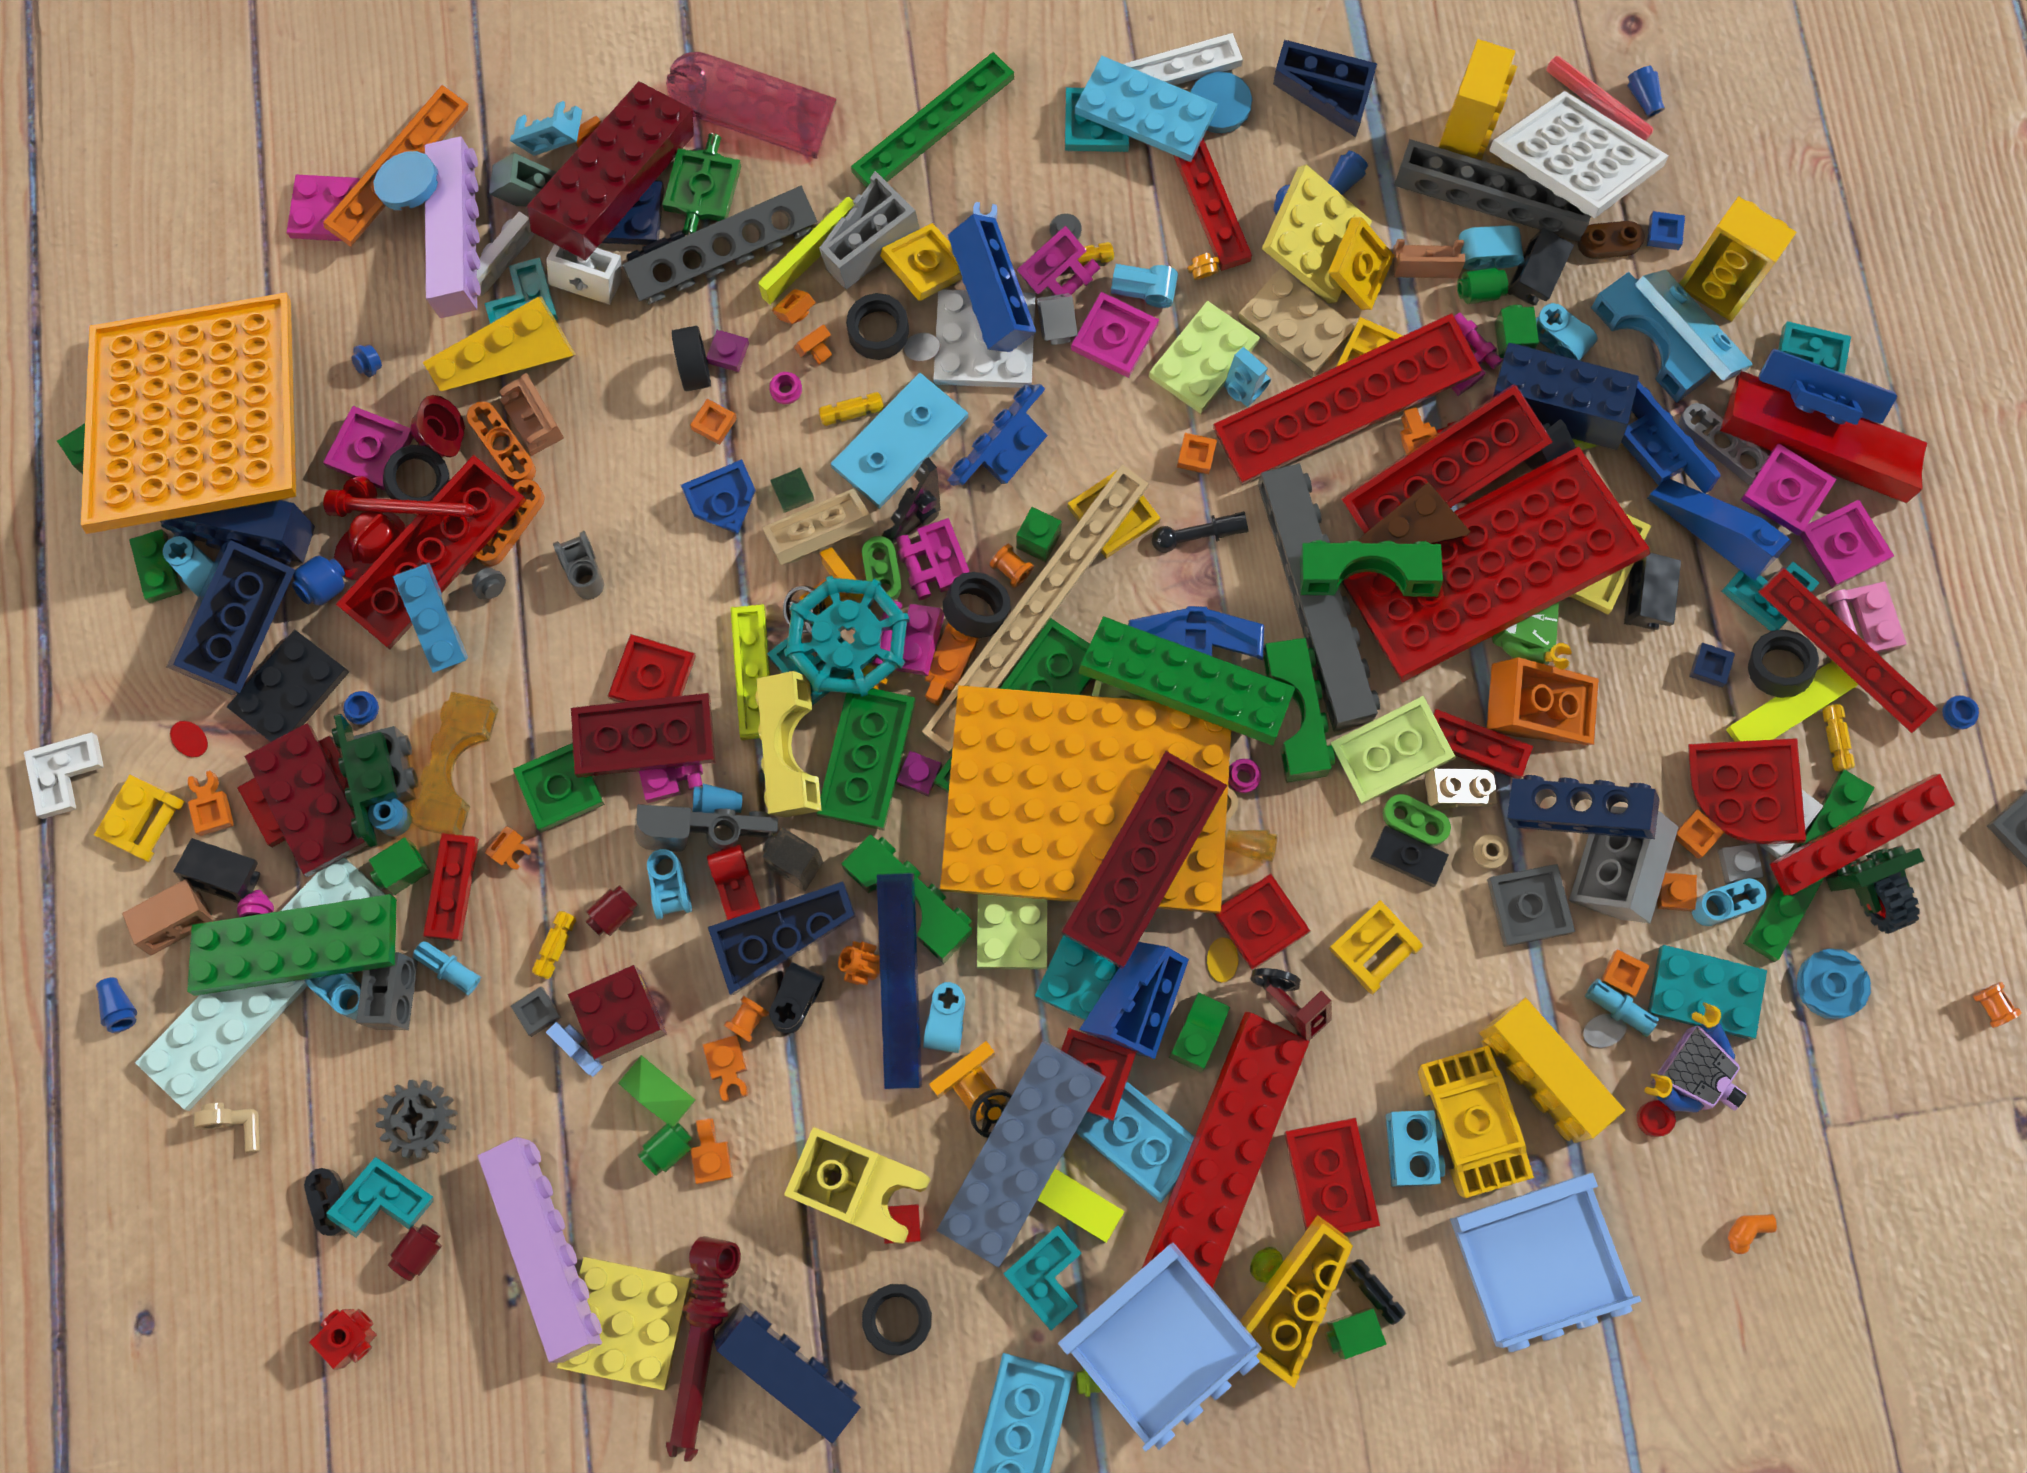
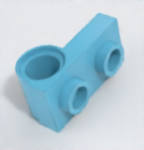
[1224,347,1271,408]

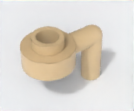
[194,1103,260,1153]

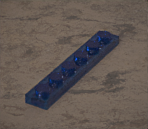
[877,873,922,1089]

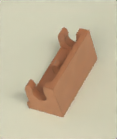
[1393,239,1465,278]
[499,373,564,456]
[122,879,214,956]

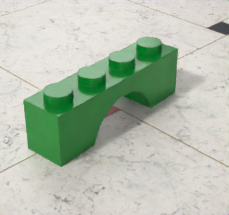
[1300,540,1443,597]
[1263,638,1335,783]
[841,834,972,964]

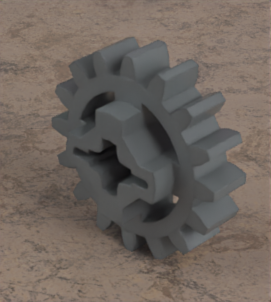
[376,1080,458,1159]

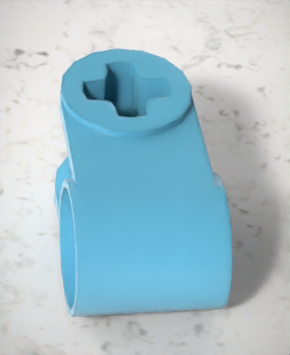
[1536,303,1598,361]
[163,536,214,597]
[647,849,692,920]
[304,972,361,1020]
[923,982,965,1053]

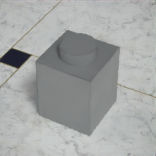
[1037,293,1078,345]

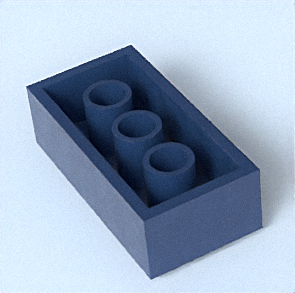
[1492,343,1639,450]
[160,500,315,564]
[166,540,296,695]

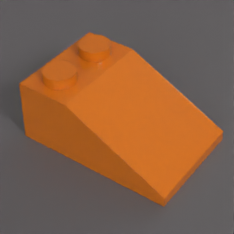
[1487,657,1599,745]

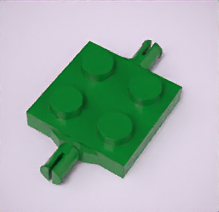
[662,133,742,235]

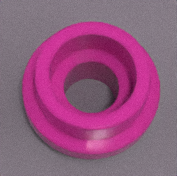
[769,372,802,404]
[1228,759,1261,793]

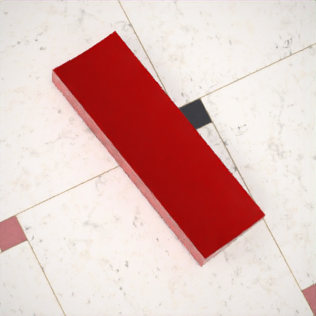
[1720,371,1927,503]
[1341,384,1553,534]
[336,455,526,650]

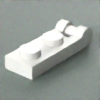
[477,211,535,297]

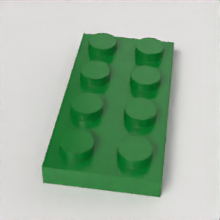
[816,688,916,831]

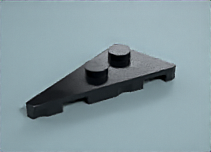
[882,457,941,544]

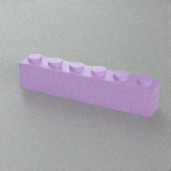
[425,136,481,318]
[478,1137,602,1363]

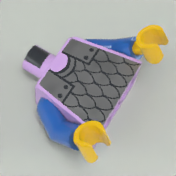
[1644,1002,1747,1113]

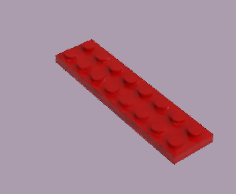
[1213,313,1482,485]
[1141,1012,1310,1289]

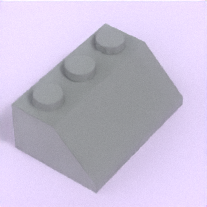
[1569,806,1679,924]

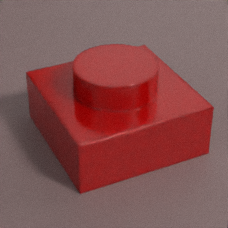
[884,1204,921,1244]

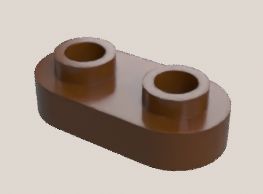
[1578,221,1645,259]

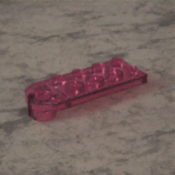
[666,52,837,159]

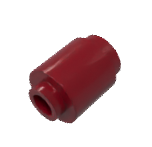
[585,885,638,936]
[388,1224,442,1281]

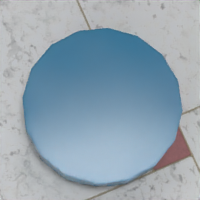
[1191,71,1252,134]
[373,151,438,210]
[1797,949,1871,1020]

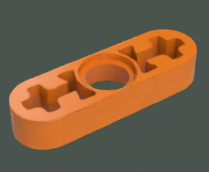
[467,402,536,484]
[475,479,545,566]

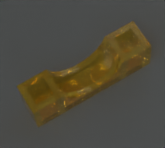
[411,692,499,835]

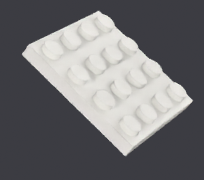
[1489,91,1669,218]

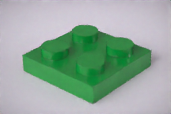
[513,743,605,833]

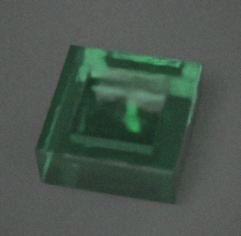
[770,467,814,513]

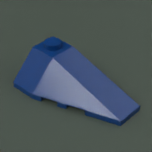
[1647,479,1792,581]

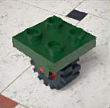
[1826,845,1925,934]

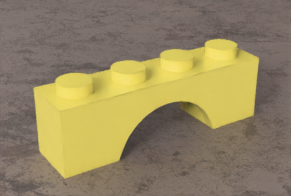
[755,671,822,818]

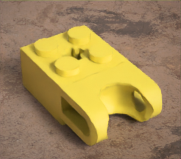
[784,1127,931,1244]

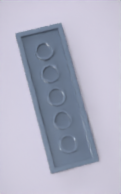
[936,1040,1106,1268]

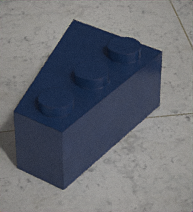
[1273,39,1377,137]

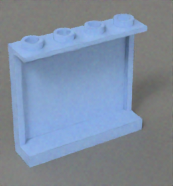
[1450,1173,1641,1352]
[1058,1242,1262,1452]

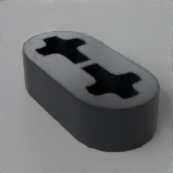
[304,1168,346,1236]

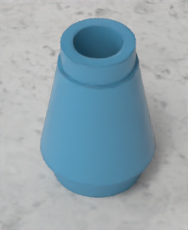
[692,783,743,813]

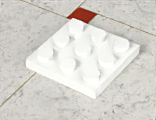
[934,289,1035,388]

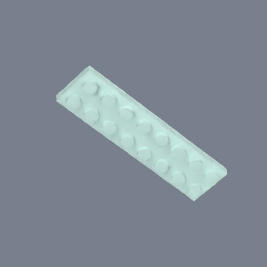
[135,858,386,1111]

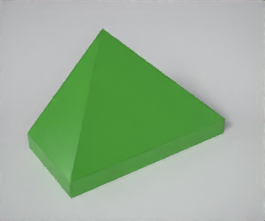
[618,1055,696,1127]

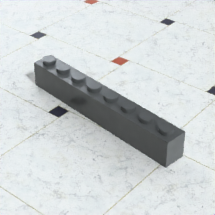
[1258,463,1380,732]

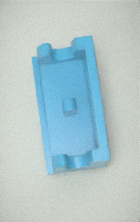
[510,101,582,156]

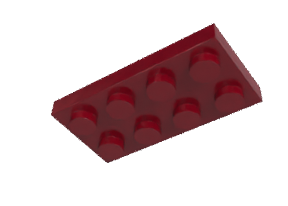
[571,693,716,778]
[244,723,368,877]

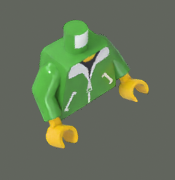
[1492,602,1572,670]

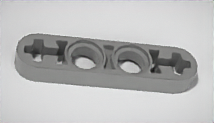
[1679,403,1769,485]

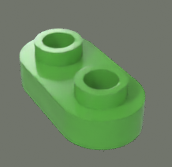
[862,536,902,600]
[1383,794,1451,847]

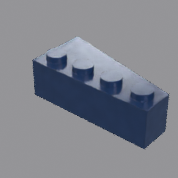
[708,881,856,995]
[714,1303,861,1444]

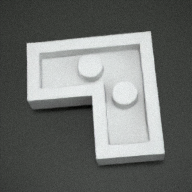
[24,732,104,819]

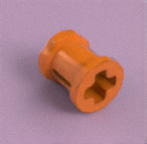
[989,543,1034,588]
[1972,982,2022,1028]
[723,996,769,1043]

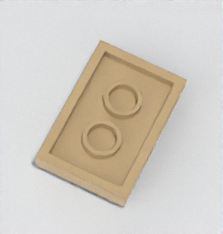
[1238,268,1355,377]
[762,488,874,565]

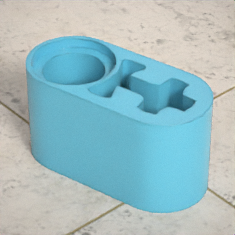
[1458,225,1524,270]
[1692,878,1766,926]

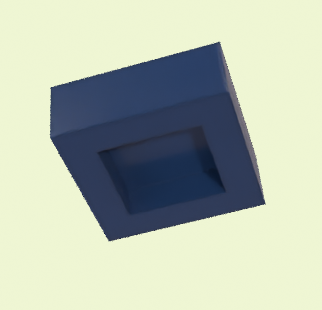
[1689,642,1735,688]

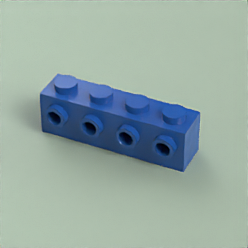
[948,214,1037,352]

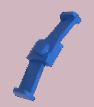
[1128,606,1264,660]

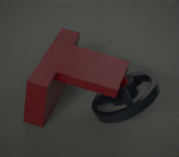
[1251,968,1332,1041]

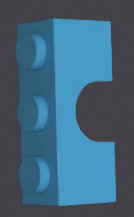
[393,563,468,673]

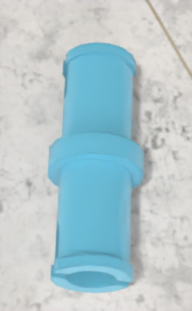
[1585,978,1659,1037]

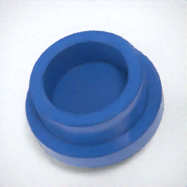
[351,345,382,377]
[343,691,379,725]
[1942,696,1979,730]

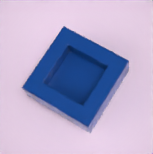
[1647,211,1685,251]

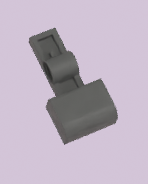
[634,804,778,852]

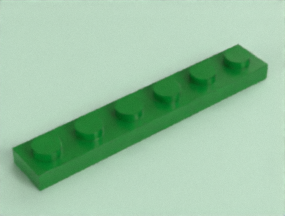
[851,52,1014,188]
[1743,769,1875,962]

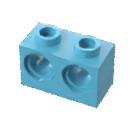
[1386,1110,1445,1187]

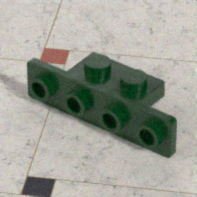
[332,714,398,847]

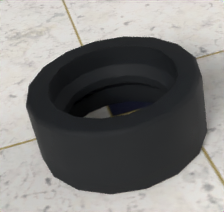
[846,293,909,360]
[672,326,711,392]
[383,445,449,501]
[943,572,1011,638]
[1747,630,1819,698]
[862,1284,932,1355]

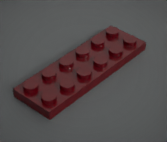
[1061,751,1227,969]

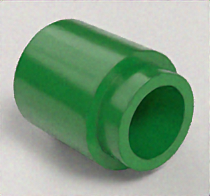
[1457,268,1508,304]
[638,1122,693,1176]

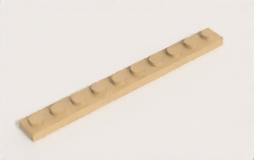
[922,465,1149,754]

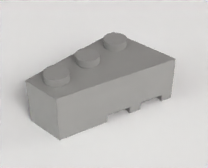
[820,171,920,290]

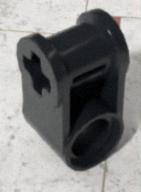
[769,962,825,1034]

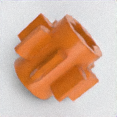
[838,941,882,985]

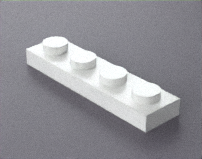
[1124,33,1243,86]

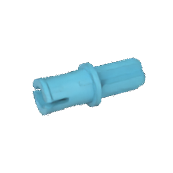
[413,941,482,996]

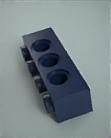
[1507,775,1660,839]

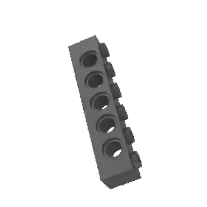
[1394,139,1591,242]
[622,185,818,305]

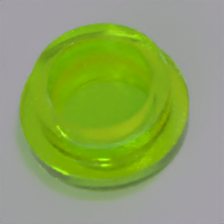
[1250,1247,1284,1283]

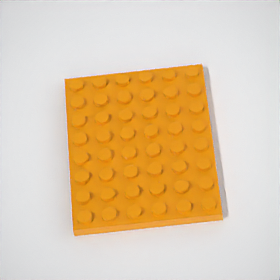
[81,292,296,534]
[940,685,1231,914]

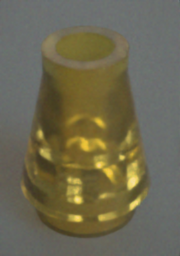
[1225,829,1278,864]

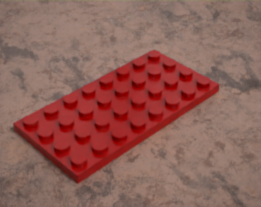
[1342,447,1650,683]

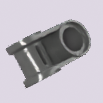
[553,531,604,600]

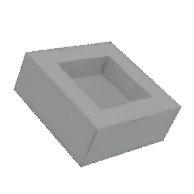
[1718,844,1764,884]

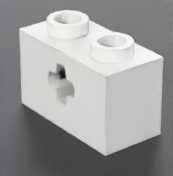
[546,244,622,305]

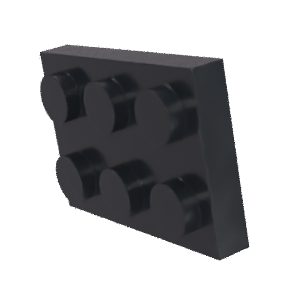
[227,629,349,742]

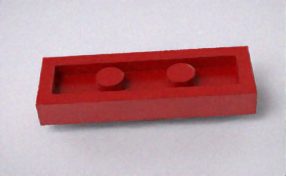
[1433,709,1533,779]
[423,833,479,942]

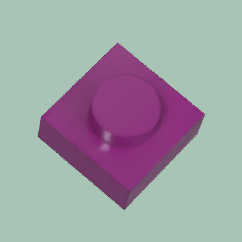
[706,329,749,372]
[897,751,942,797]

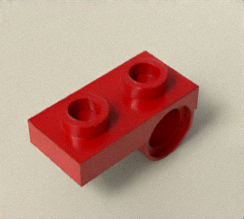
[707,844,761,920]

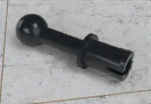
[1152,511,1249,553]

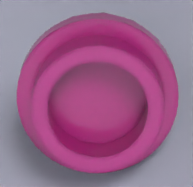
[237,889,274,917]

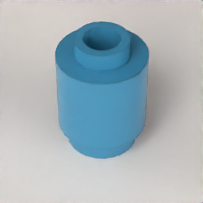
[368,798,412,836]

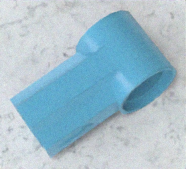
[1111,264,1178,308]

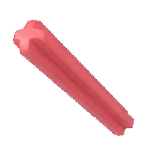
[1546,56,1654,141]

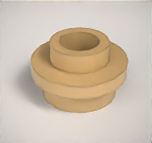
[1473,834,1509,869]

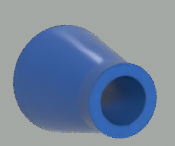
[1627,66,1665,117]
[1328,151,1368,195]
[96,977,137,1033]

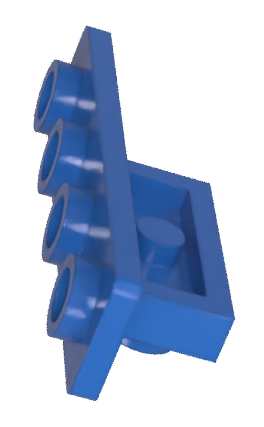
[1758,349,1897,425]
[1621,381,1721,494]
[947,384,1048,486]

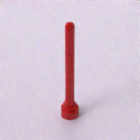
[323,489,475,517]

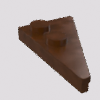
[1356,482,1470,544]

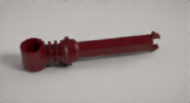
[666,1236,741,1462]

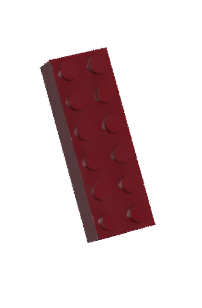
[527,81,694,261]

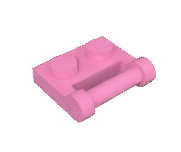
[1826,581,1907,653]

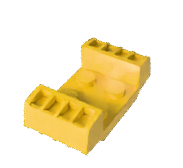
[1418,1045,1534,1198]

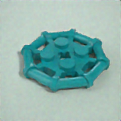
[784,575,910,697]

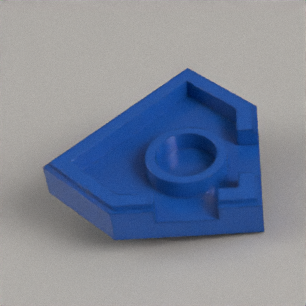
[681,459,756,534]

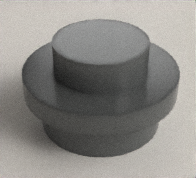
[1050,214,1082,240]
[472,568,506,599]

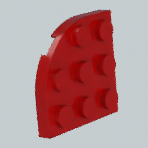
[1688,738,1806,844]

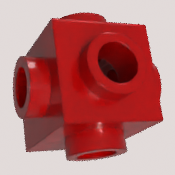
[309,1309,377,1369]

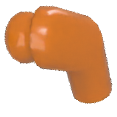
[1728,1214,1777,1254]

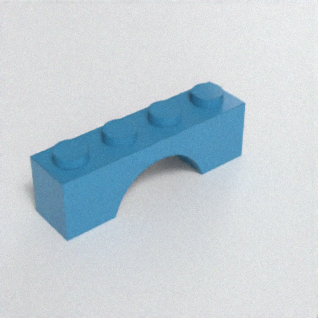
[1591,272,1713,403]

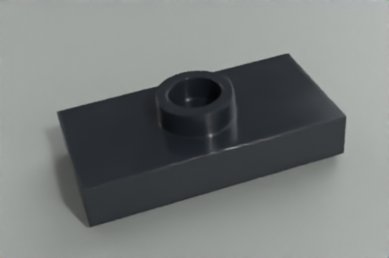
[1370,826,1449,887]

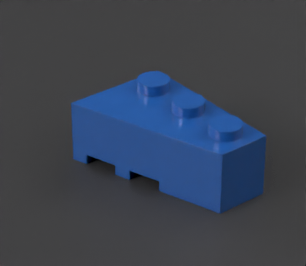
[1079,942,1189,1059]

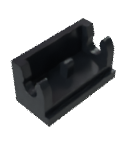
[1507,228,1574,305]
[1624,553,1681,630]
[173,838,260,903]

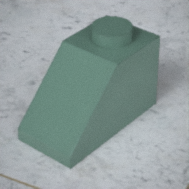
[489,152,557,207]

